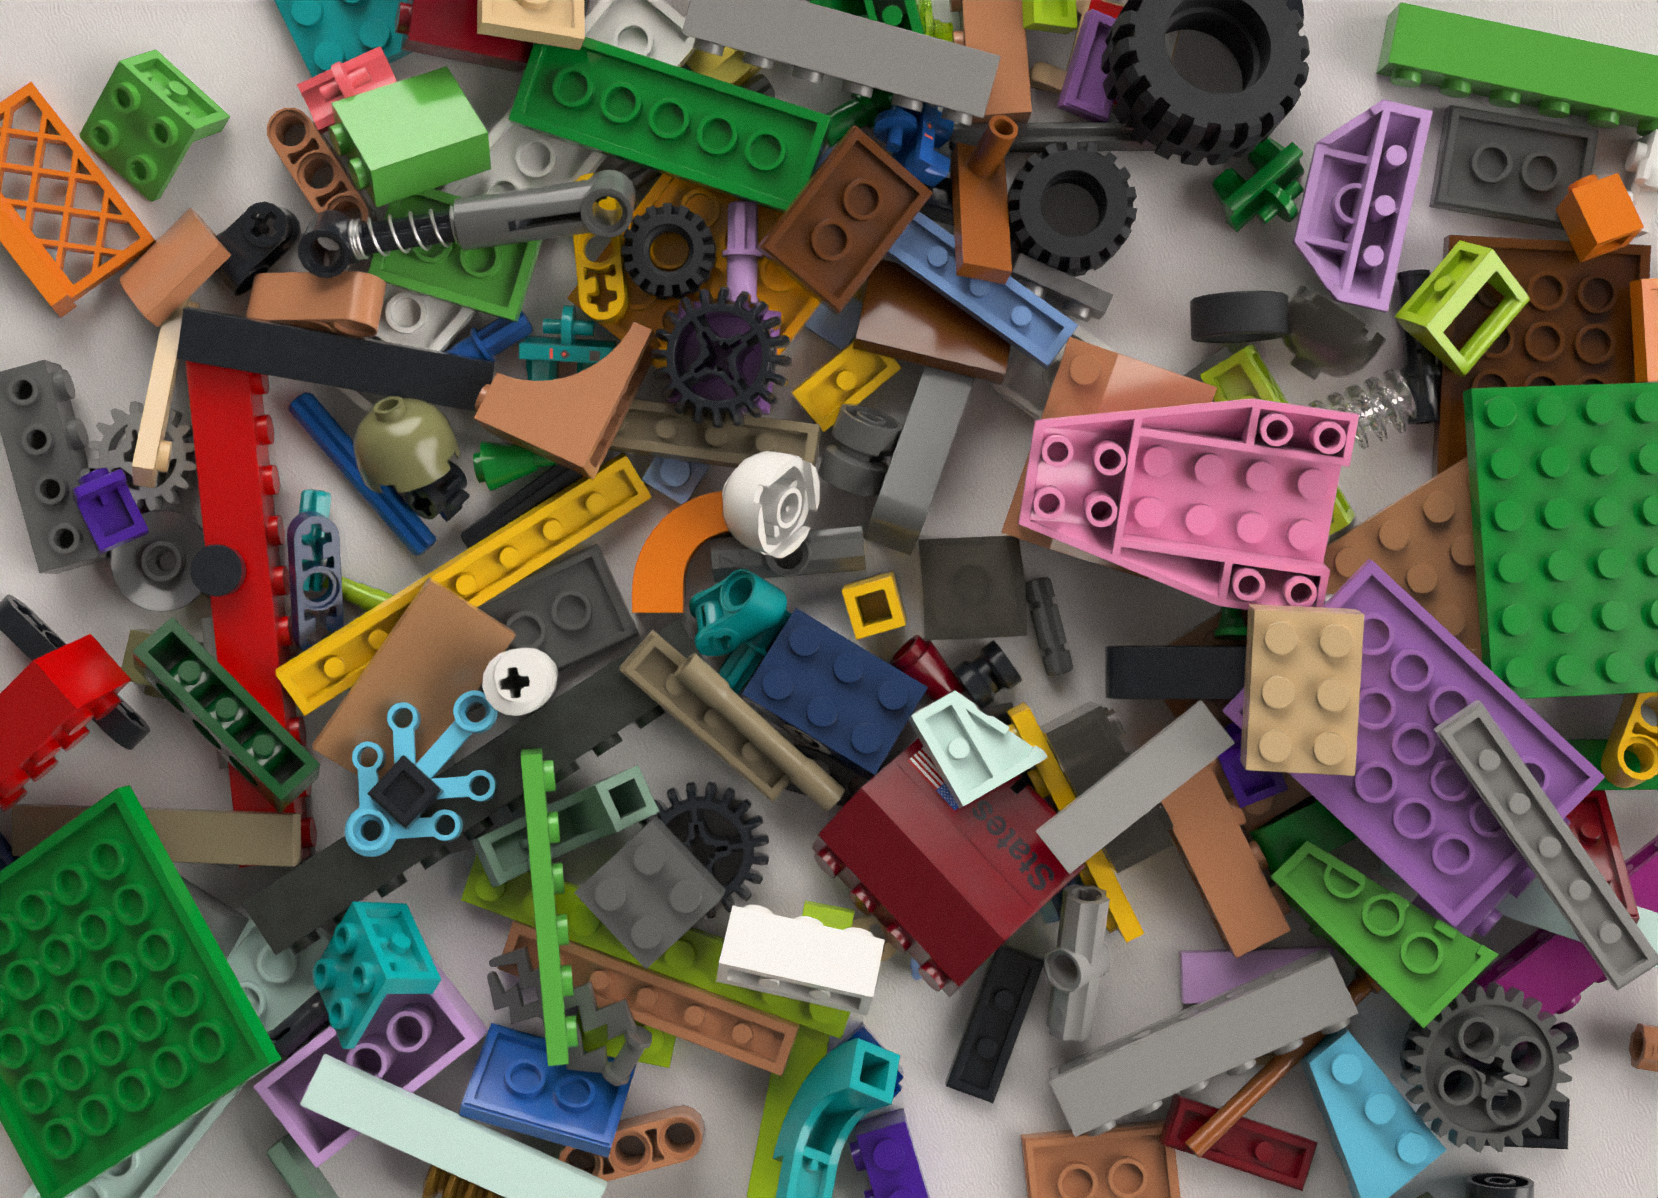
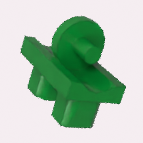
[1212,137,1304,233]

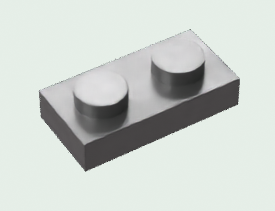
[1010,253,1113,322]

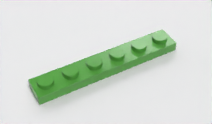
[521,747,578,1066]

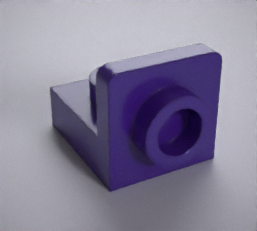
[1218,722,1289,808]

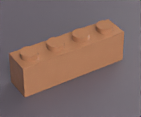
[949,0,1032,123]
[1156,758,1291,958]

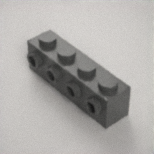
[0,360,112,574]

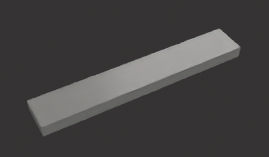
[1433,699,1658,991]

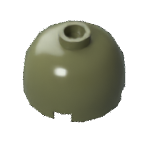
[353,396,461,493]

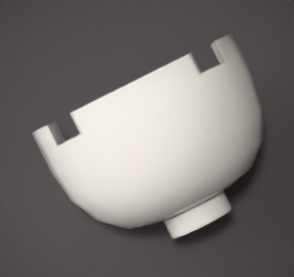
[722,451,820,558]

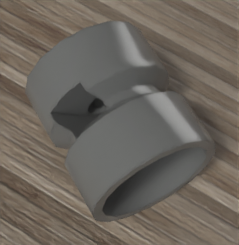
[818,404,903,496]

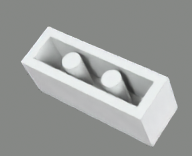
[716,905,885,1015]

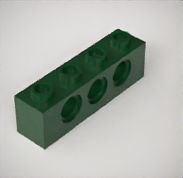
[132,617,320,813]

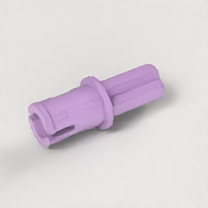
[722,200,763,304]

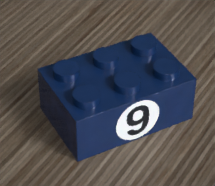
[742,608,928,781]

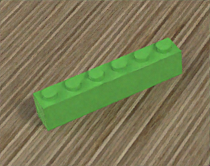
[1376,2,1658,137]

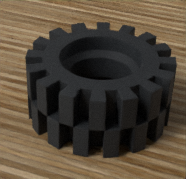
[622,203,716,300]

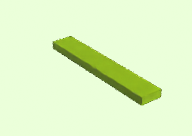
[746,900,855,1198]

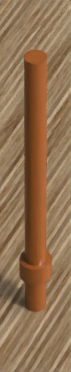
[1185,967,1382,1158]

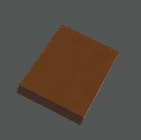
[756,125,933,314]
[853,259,1011,384]

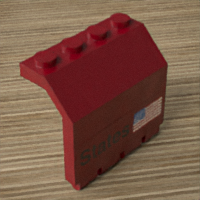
[812,738,1085,998]

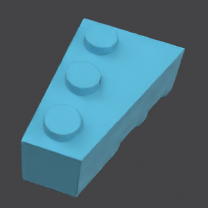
[1300,1028,1446,1198]

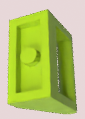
[1394,240,1530,377]

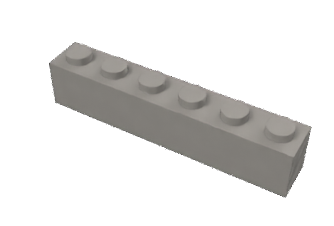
[682,0,1001,126]
[1049,947,1359,1137]

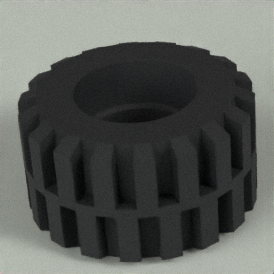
[1007,140,1137,277]

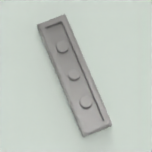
[1036,701,1235,874]

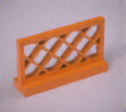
[0,82,156,318]

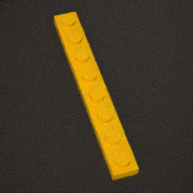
[275,452,652,716]

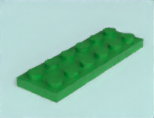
[508,37,833,213]

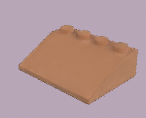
[1001,337,1217,580]

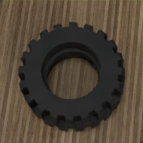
[1101,0,1310,166]

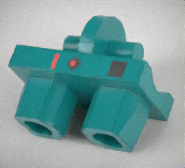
[519,305,616,381]

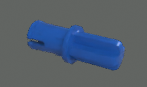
[445,310,533,362]

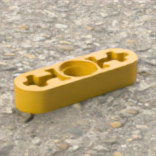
[573,173,629,324]

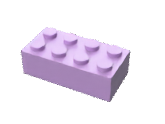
[253,956,488,1168]

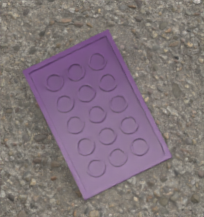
[1222,559,1605,927]

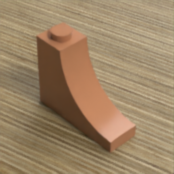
[474,322,661,480]

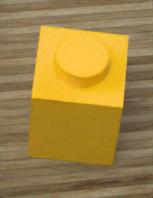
[842,571,907,640]

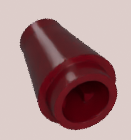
[890,635,964,702]

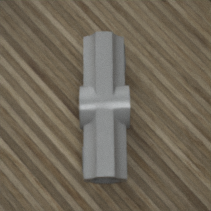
[1044,884,1111,1042]

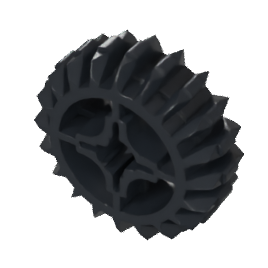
[651,287,792,428]
[639,781,769,918]

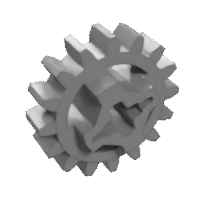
[88,401,197,511]

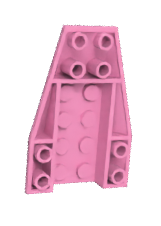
[1018,398,1359,610]

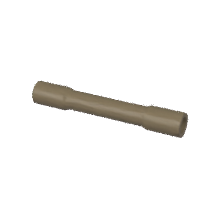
[674,653,845,812]

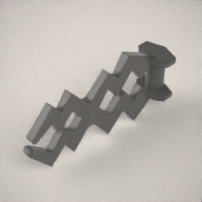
[487,946,652,1086]

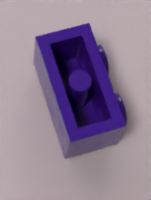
[849,1108,930,1198]

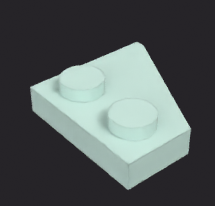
[908,691,1048,808]

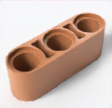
[267,108,378,223]
[246,271,387,337]
[558,1105,705,1181]

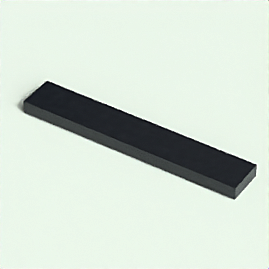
[177,306,495,411]

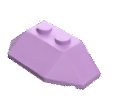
[1292,100,1433,313]

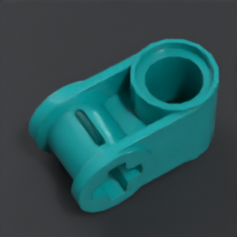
[689,569,787,656]

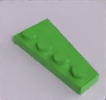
[1270,841,1499,1029]

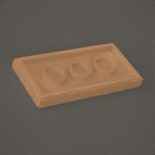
[312,577,516,780]

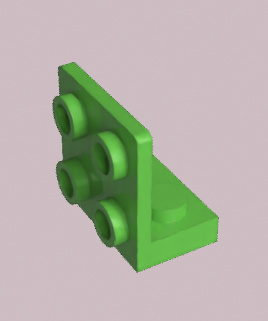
[80,49,231,202]

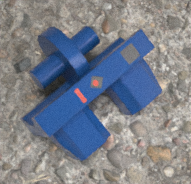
[873,102,954,187]

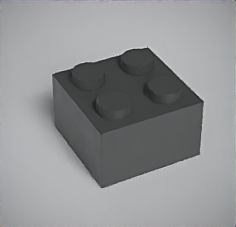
[574,816,726,969]

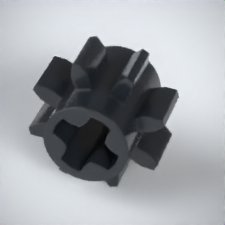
[406,460,470,522]

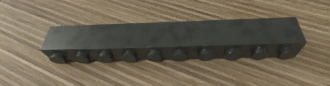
[242,619,705,956]

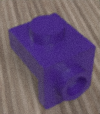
[72,468,149,554]

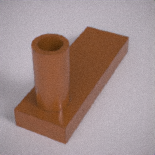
[950,115,1018,284]

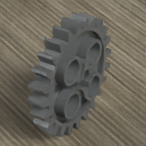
[1400,981,1572,1153]

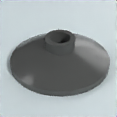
[111,510,205,612]

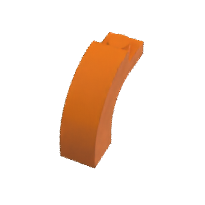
[632,491,731,613]

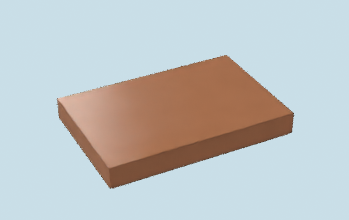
[1021,1119,1181,1198]

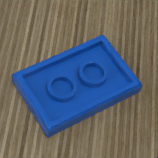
[459,1023,636,1158]

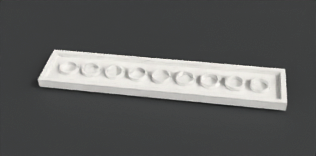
[337,0,696,413]

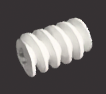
[482,648,559,716]

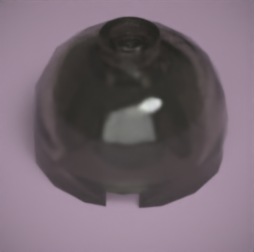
[1281,285,1386,380]

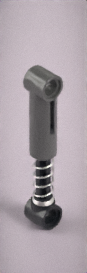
[298,170,636,278]

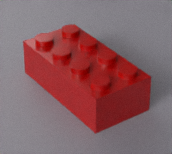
[0,634,131,812]

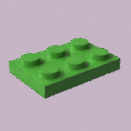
[368,189,542,323]

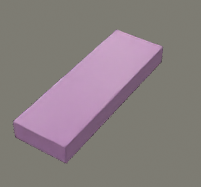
[1179,945,1334,1004]

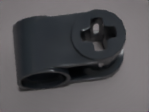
[214,201,301,296]

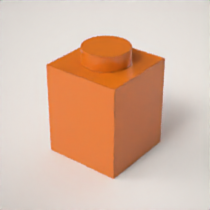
[1555,173,1644,263]

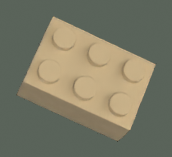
[1240,604,1365,776]

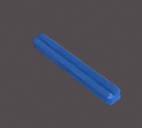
[288,392,436,556]

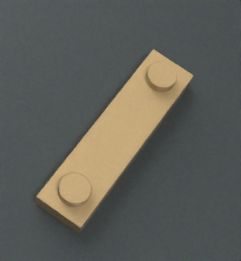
[132,296,200,488]

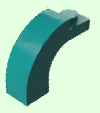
[773,1038,900,1198]

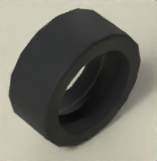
[1190,291,1290,343]

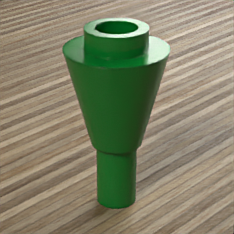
[473,441,557,491]

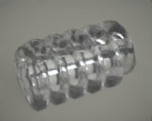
[1308,369,1417,449]

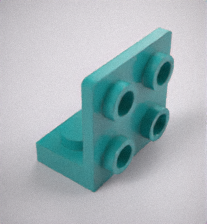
[313,902,441,1049]

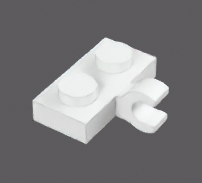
[1625,129,1658,240]

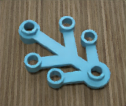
[345,690,498,857]

